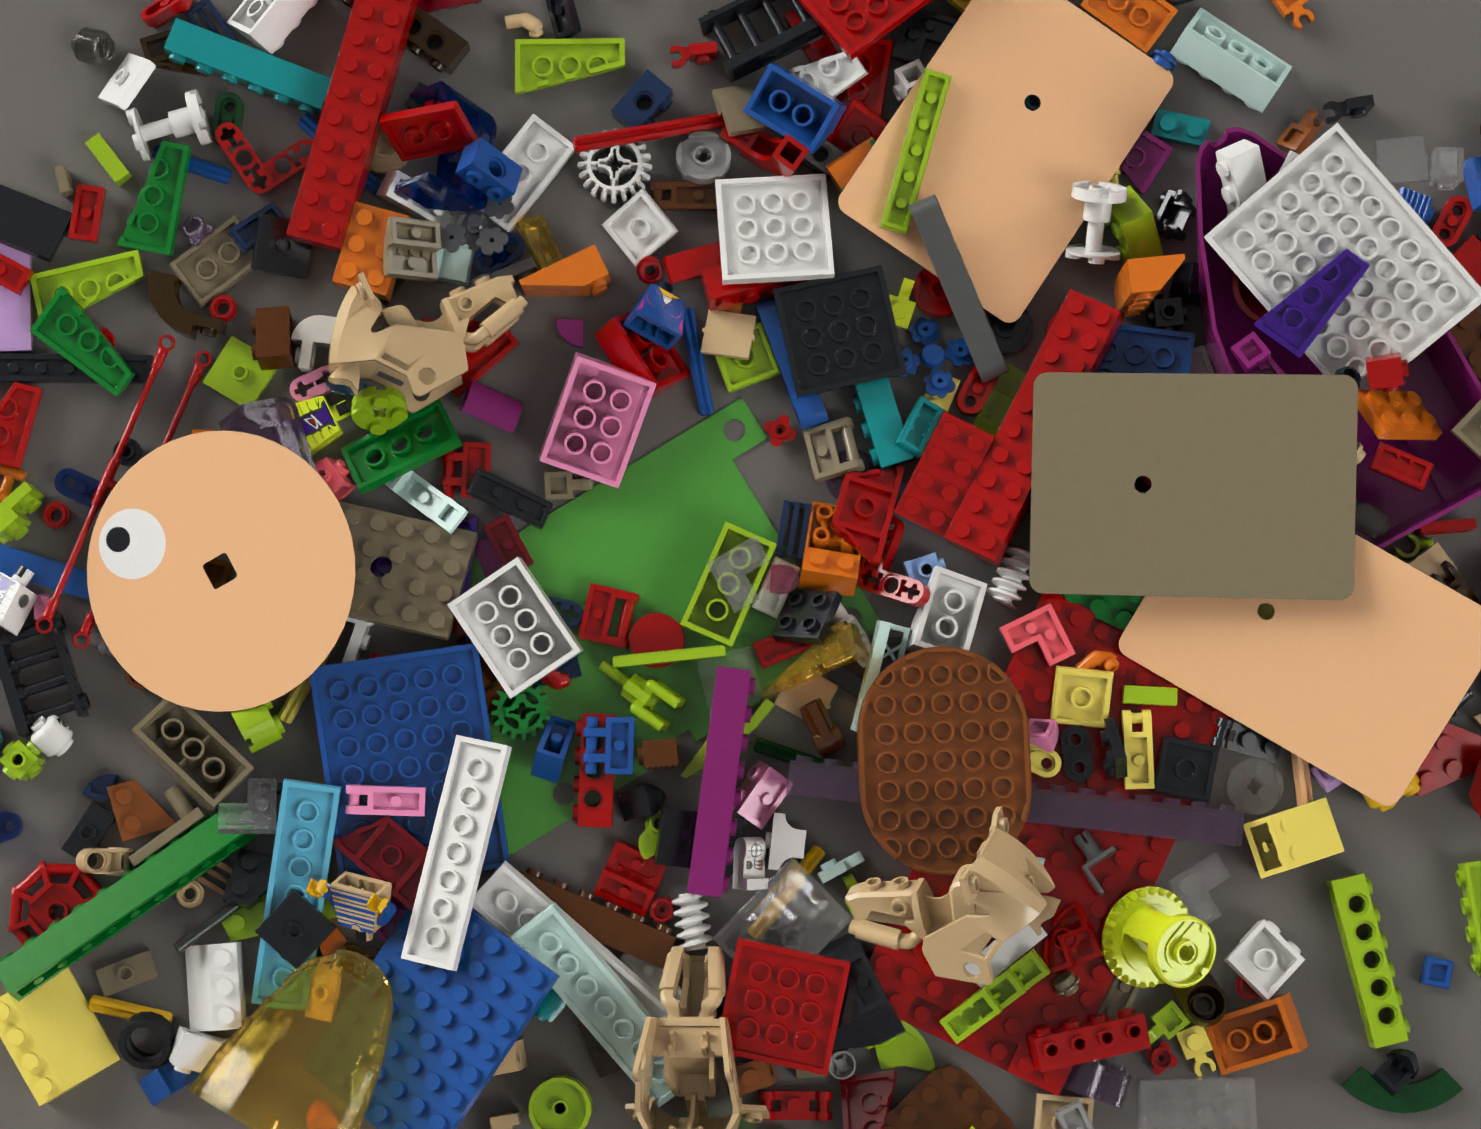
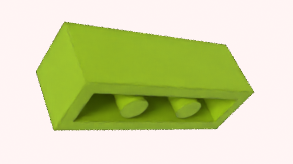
[85,132,133,187]
[1121,685,1178,707]

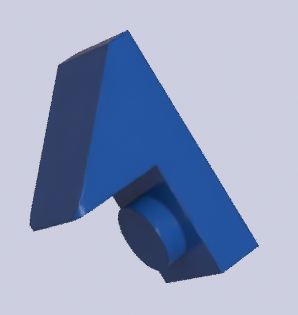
[139,1062,202,1106]

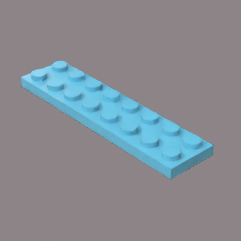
[251,779,341,1011]

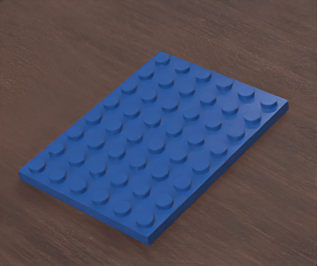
[309,643,510,878]
[302,909,559,1129]

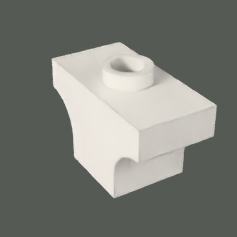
[765,812,807,870]

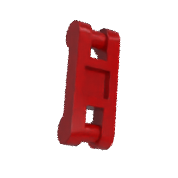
[758,1090,832,1121]

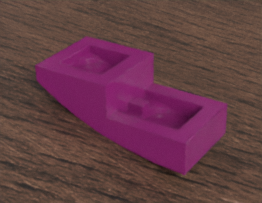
[1231,331,1285,374]

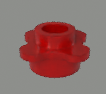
[764,415,796,447]
[1144,1041,1178,1075]

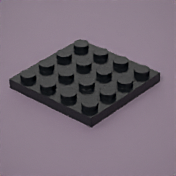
[773,265,907,399]

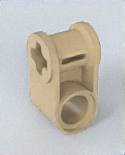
[76,847,134,876]

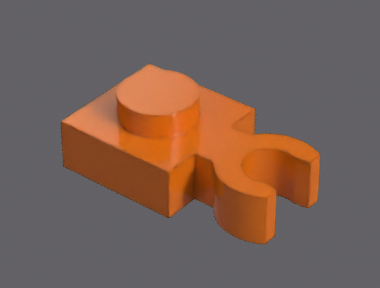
[1271,0,1315,31]

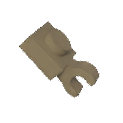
[544,470,594,500]

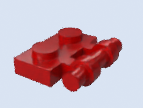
[440,442,492,499]

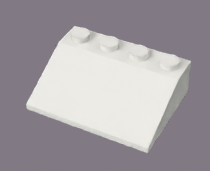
[447,557,584,699]

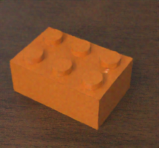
[332,201,411,302]

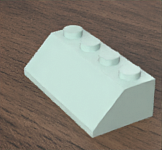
[1170,8,1292,113]

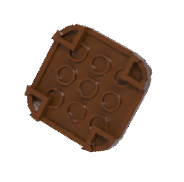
[884,1065,1016,1129]

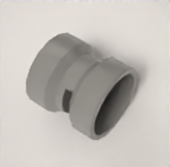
[829,1050,856,1080]

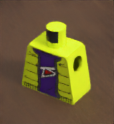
[280,395,352,459]

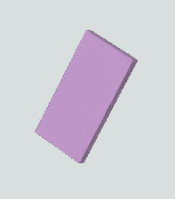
[0,243,34,353]

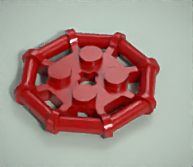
[7,861,102,962]

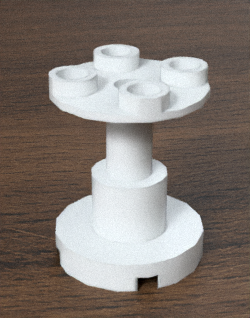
[126,89,213,161]
[1065,181,1127,264]

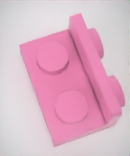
[733,760,794,830]

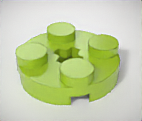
[351,386,408,435]

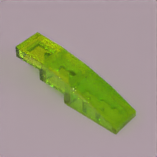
[973,362,1027,475]

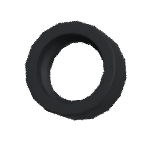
[117,1012,176,1069]

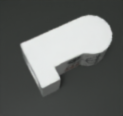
[732,837,769,890]

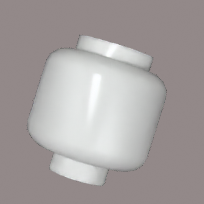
[30,715,74,757]

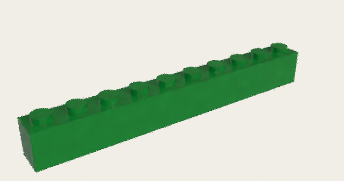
[0,802,258,1001]

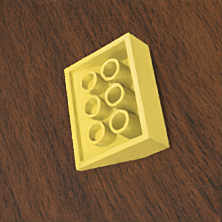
[0,967,121,1106]

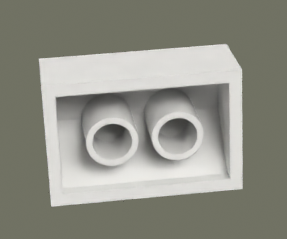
[226,0,318,55]
[185,941,248,1031]

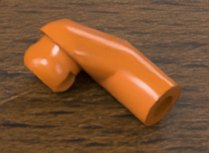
[1075,650,1119,672]

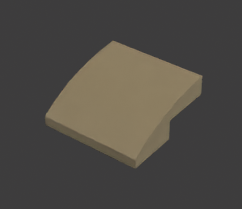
[712,82,773,137]
[383,216,442,282]

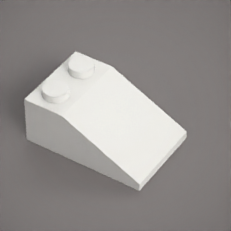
[905,565,988,652]

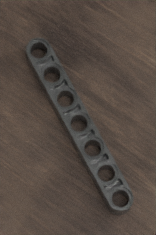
[909,194,1009,383]

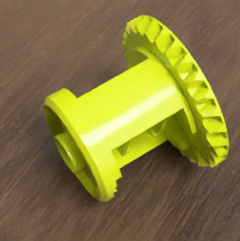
[1102,886,1216,988]

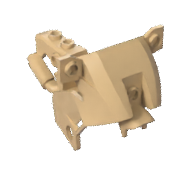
[328,272,528,413]
[845,806,1061,985]
[625,946,770,1129]

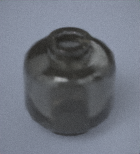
[71,27,115,66]

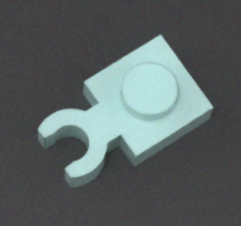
[817,851,865,883]

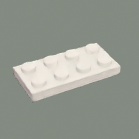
[469,114,575,234]

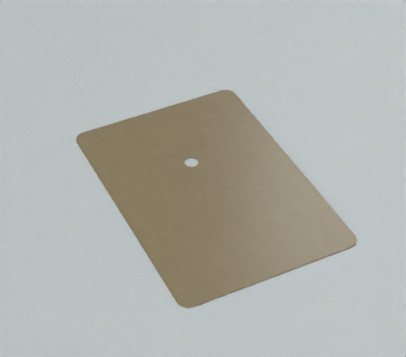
[1029,372,1358,600]

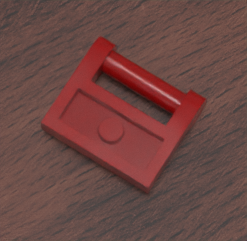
[578,583,640,649]

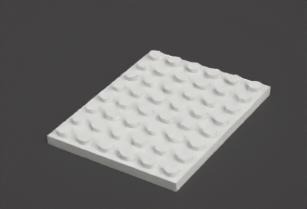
[1204,122,1481,390]

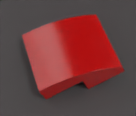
[593,838,667,917]

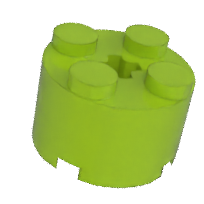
[231,702,286,754]

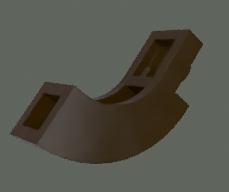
[148,270,227,340]

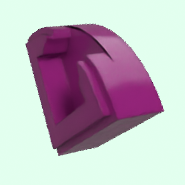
[556,319,584,348]

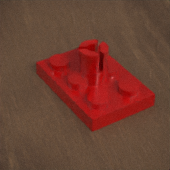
[379,100,478,162]

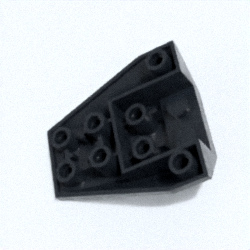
[819,933,906,1052]

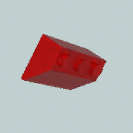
[594,311,691,399]

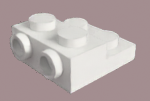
[1224,919,1305,1001]

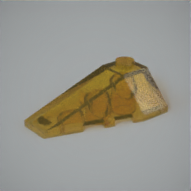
[759,621,869,699]

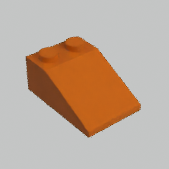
[519,244,612,297]
[1205,992,1309,1075]

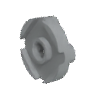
[676,131,731,185]

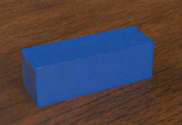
[1461,156,1481,211]

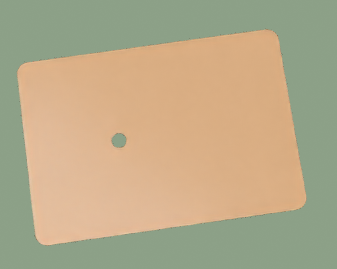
[838,0,1173,323]
[1119,534,1481,806]

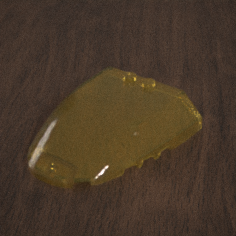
[189,950,393,1129]

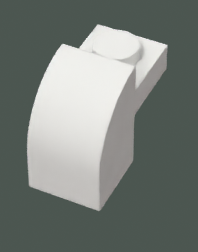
[291,315,336,373]

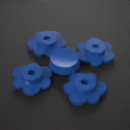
[897,317,973,398]

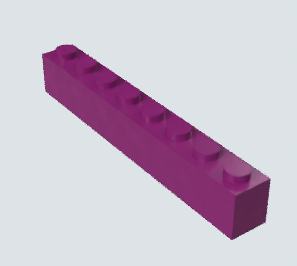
[687,666,756,898]

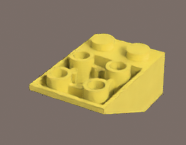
[1242,797,1345,879]

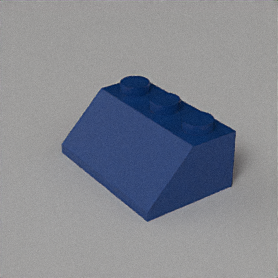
[743,62,848,154]

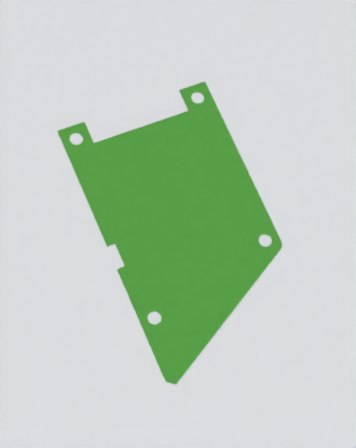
[470,398,880,856]

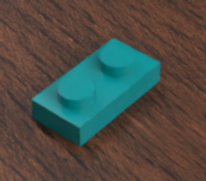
[1150,109,1211,148]

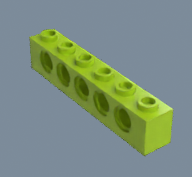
[1326,873,1410,1049]

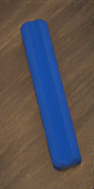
[152,145,232,184]

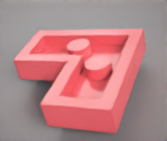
[999,603,1076,667]

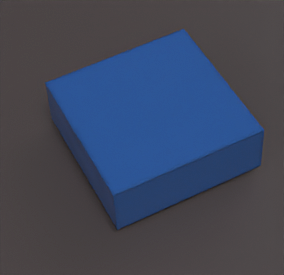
[1419,956,1454,989]

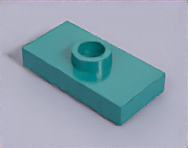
[895,396,945,458]

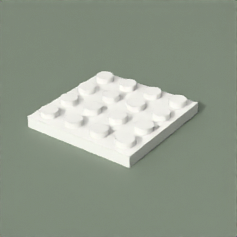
[715,174,835,285]

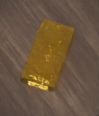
[516,214,564,270]

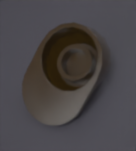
[1172,973,1227,1027]

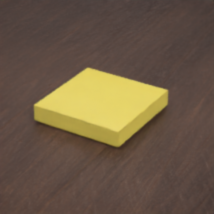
[1050,666,1114,728]

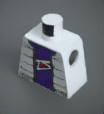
[0,564,37,636]

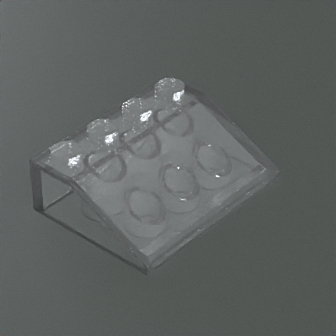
[713,858,854,960]

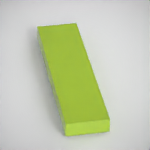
[613,645,728,668]

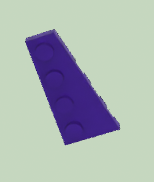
[1254,248,1370,358]

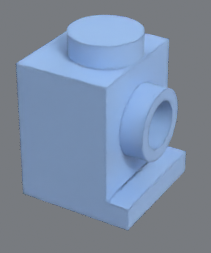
[902,553,946,591]

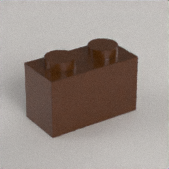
[251,306,295,371]

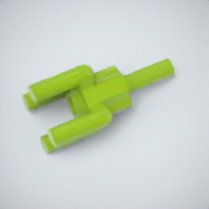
[598,660,688,732]

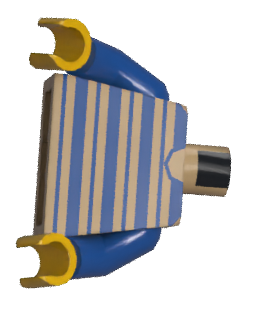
[306,871,397,942]

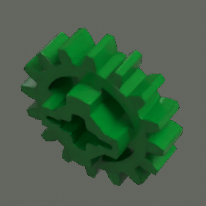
[489,684,552,740]

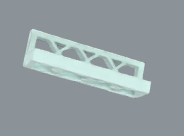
[850,620,911,731]

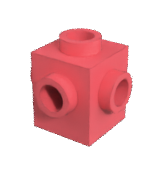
[313,457,357,501]

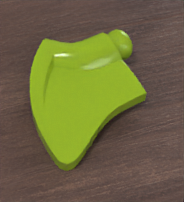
[864,1020,935,1071]

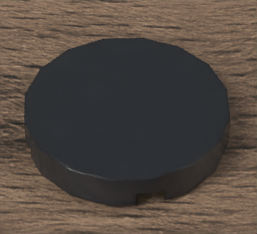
[984,309,1033,356]

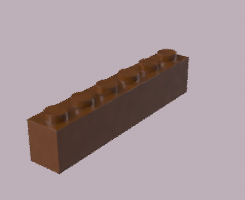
[519,867,676,969]

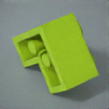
[1104,185,1164,261]

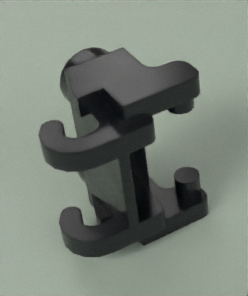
[1154,189,1197,241]

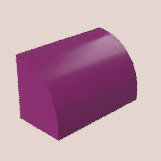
[459,380,523,433]

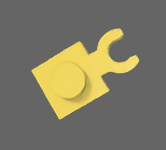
[1175,1025,1216,1077]

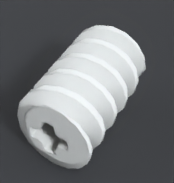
[987,547,1030,609]
[672,893,713,951]

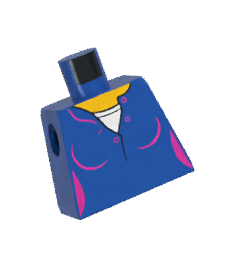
[623,282,685,351]

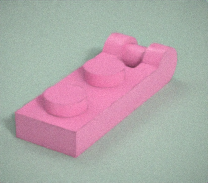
[345,784,426,817]

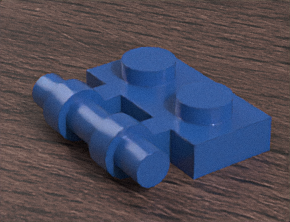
[583,717,635,775]

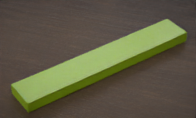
[879,68,952,236]

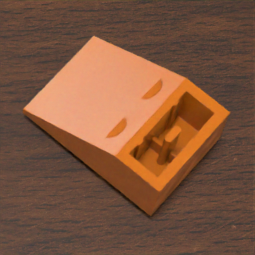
[798,501,861,597]

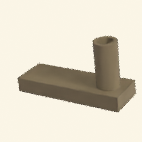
[128,785,210,868]

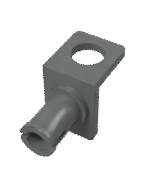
[1073,830,1116,897]

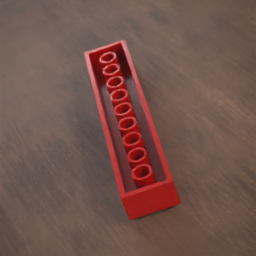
[286,0,419,253]
[944,289,1123,567]

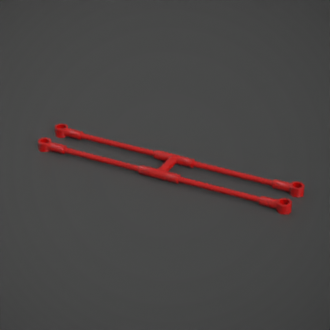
[35,334,212,649]

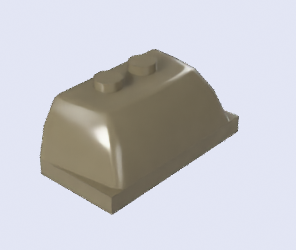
[132,699,254,811]

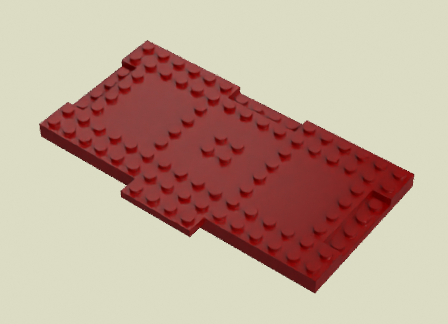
[869,593,1233,1096]

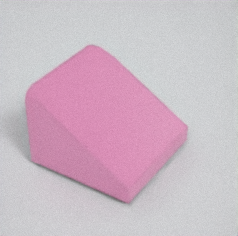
[1028,718,1059,753]

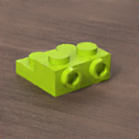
[0,481,45,544]

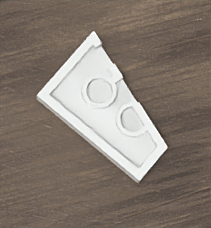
[789,52,868,98]

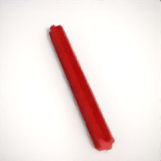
[572,113,725,152]

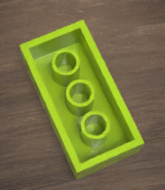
[680,521,777,649]

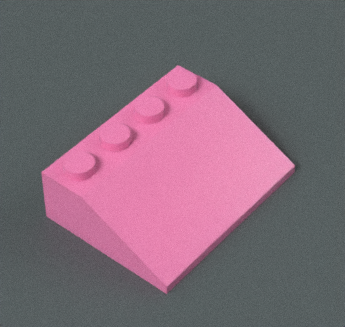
[539,352,657,489]

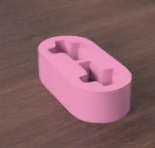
[289,365,333,402]

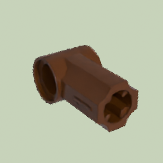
[799,698,847,758]

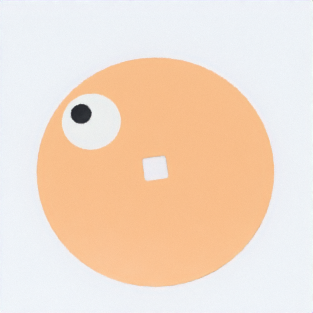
[87,430,356,712]

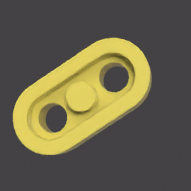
[1030,743,1061,778]

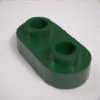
[211,92,244,148]

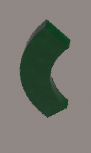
[1341,1066,1463,1113]

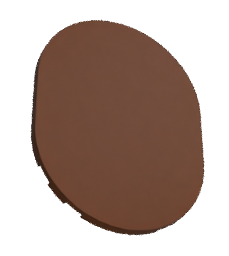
[857,646,1032,876]

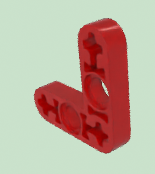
[215,122,313,194]
[857,515,930,608]

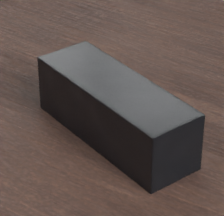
[827,663,862,699]

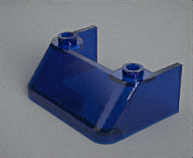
[395,81,497,213]

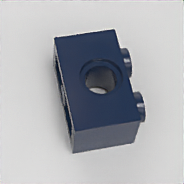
[611,69,673,128]

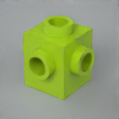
[0,740,46,781]

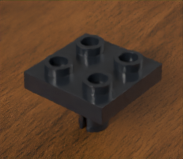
[771,589,842,644]

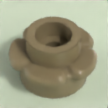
[1052,971,1080,997]

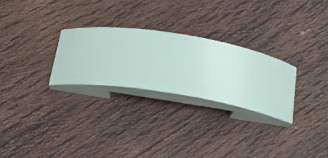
[384,471,468,534]

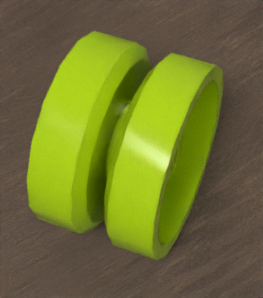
[529,1074,593,1129]

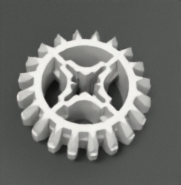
[577,129,652,204]

